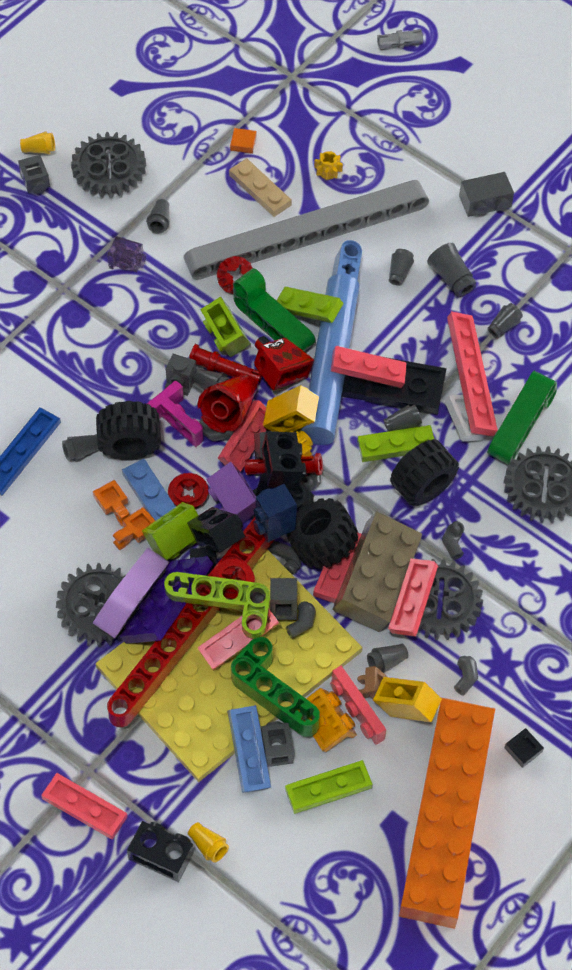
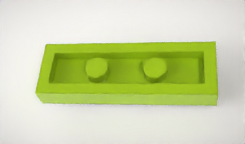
[276,286,344,323]
[357,425,434,462]
[285,760,373,814]

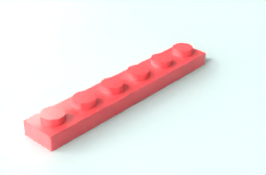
[447,311,498,436]

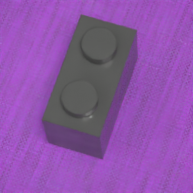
[459,172,514,217]

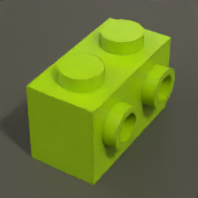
[200,296,251,357]
[142,502,198,560]

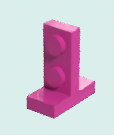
[147,381,203,447]

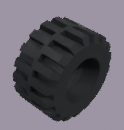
[96,401,161,460]
[390,439,459,506]
[286,498,358,569]

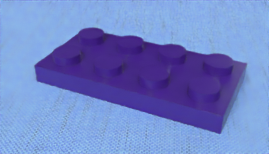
[120,556,213,644]

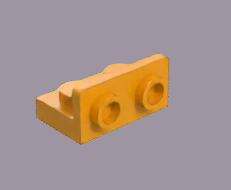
[298,688,357,752]

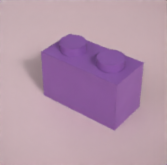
[206,462,256,523]

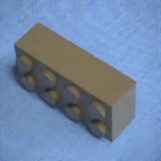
[332,511,422,632]

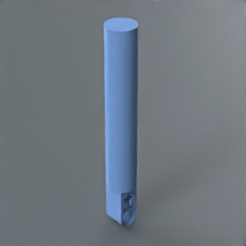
[301,240,362,445]

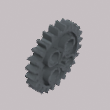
[71,132,146,197]
[503,446,572,523]
[417,559,483,640]
[56,563,142,647]

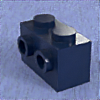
[253,484,297,543]

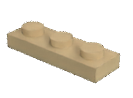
[229,158,292,217]

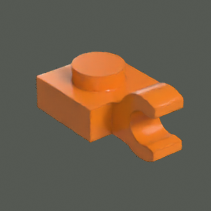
[92,480,130,527]
[113,507,155,550]

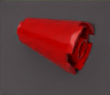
[197,375,257,433]

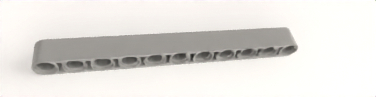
[183,180,429,280]

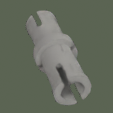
[377,29,423,49]

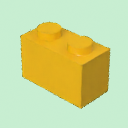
[263,385,319,432]
[373,677,442,722]

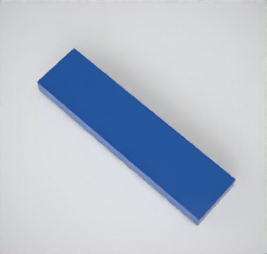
[0,407,61,496]

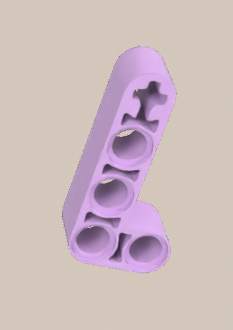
[93,548,169,639]

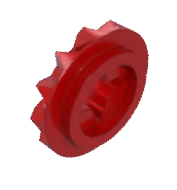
[217,256,253,294]
[168,473,209,508]
[212,559,255,599]

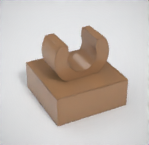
[357,666,388,699]

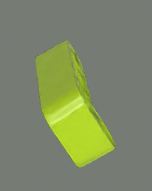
[164,572,270,639]

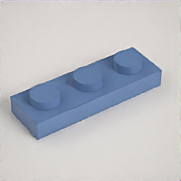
[122,459,176,521]
[227,705,271,793]

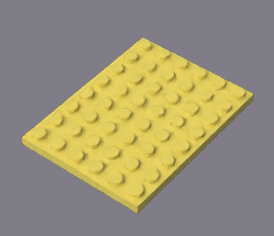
[95,549,363,782]

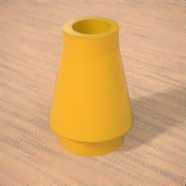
[20,131,55,154]
[188,822,229,863]

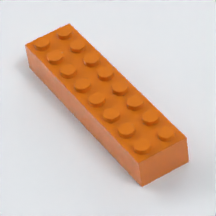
[399,697,495,929]

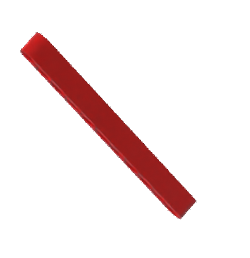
[107,517,274,727]

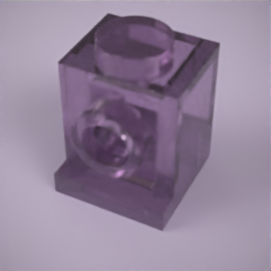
[107,236,146,272]

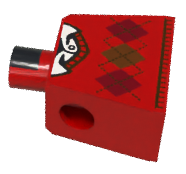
[254,336,314,390]

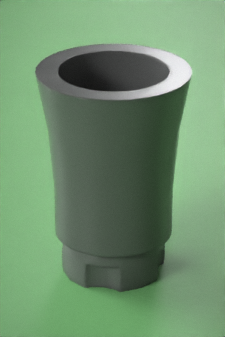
[427,243,476,297]

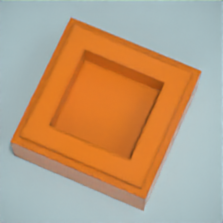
[230,128,257,154]

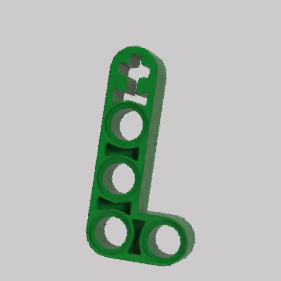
[233,268,316,352]
[487,370,557,465]
[231,637,320,737]

